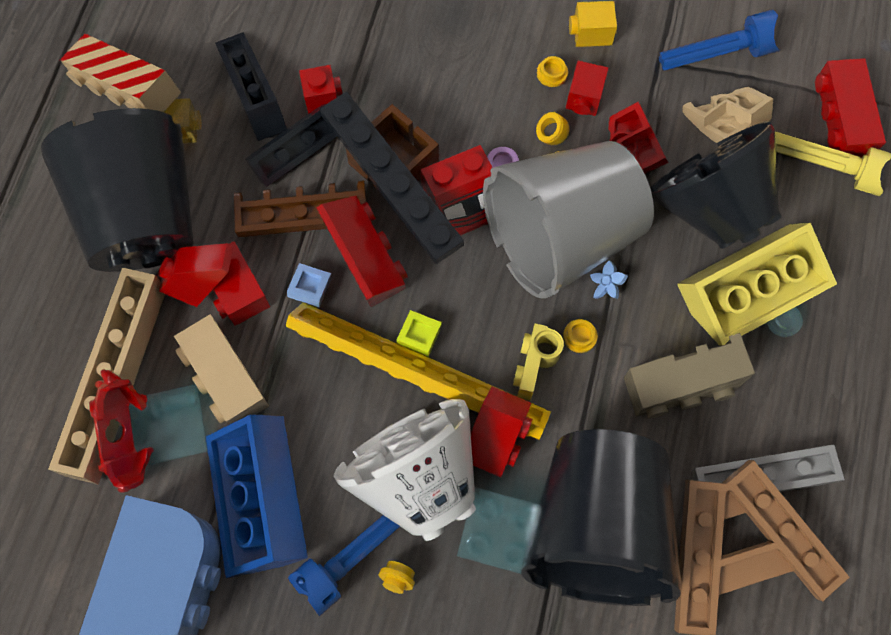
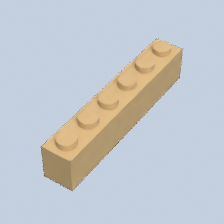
[49,268,165,485]

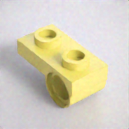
[513,323,564,401]

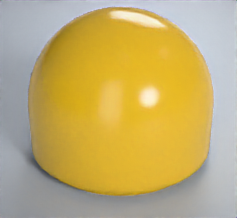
[536,112,569,145]

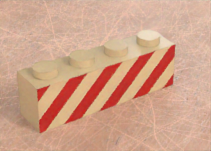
[60,34,181,112]

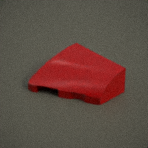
[608,101,669,174]

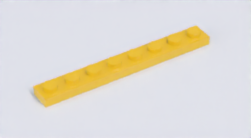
[286,302,551,440]

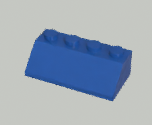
[206,414,308,578]

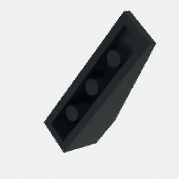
[215,32,287,141]

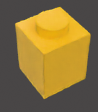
[569,1,617,47]

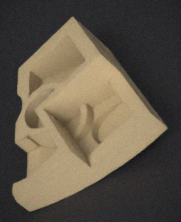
[683,87,773,143]

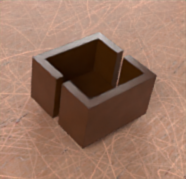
[345,104,439,192]

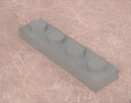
[692,445,845,492]

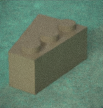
[624,333,755,419]

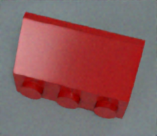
[316,195,408,307]

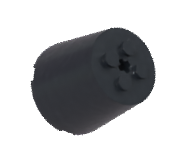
[41,108,194,272]
[521,429,681,606]

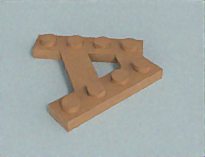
[674,460,850,635]

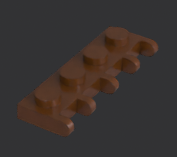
[234,180,366,237]

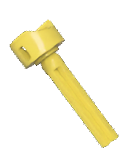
[775,132,891,196]

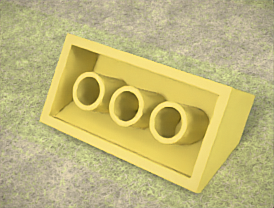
[677,223,837,346]

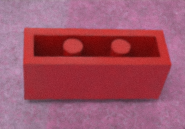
[815,58,886,158]

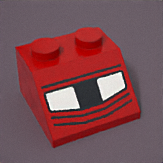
[421,145,493,236]

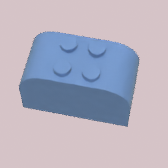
[79,495,221,635]

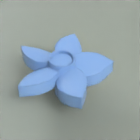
[590,260,628,299]

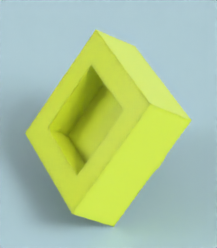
[397,310,442,357]

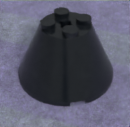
[650,121,782,249]

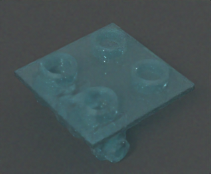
[129,384,208,465]
[457,487,539,574]

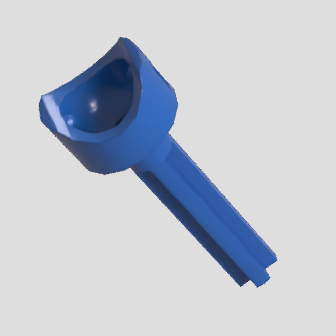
[659,10,781,71]
[288,515,400,616]

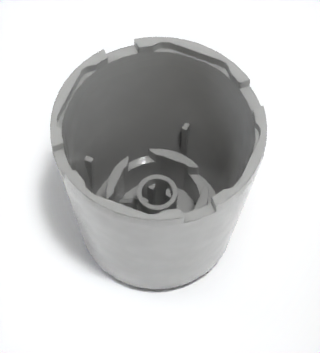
[483,141,654,298]

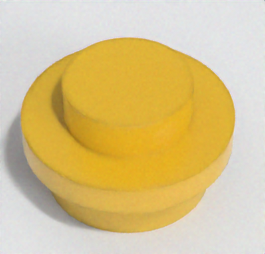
[537,56,568,87]
[563,319,598,353]
[378,561,415,594]

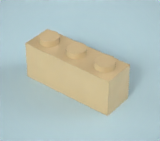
[174,314,269,425]

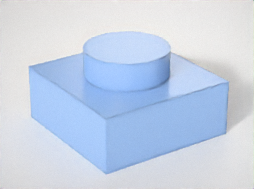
[287,263,331,307]

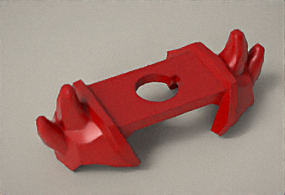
[89,369,155,493]

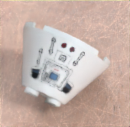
[334,399,476,541]

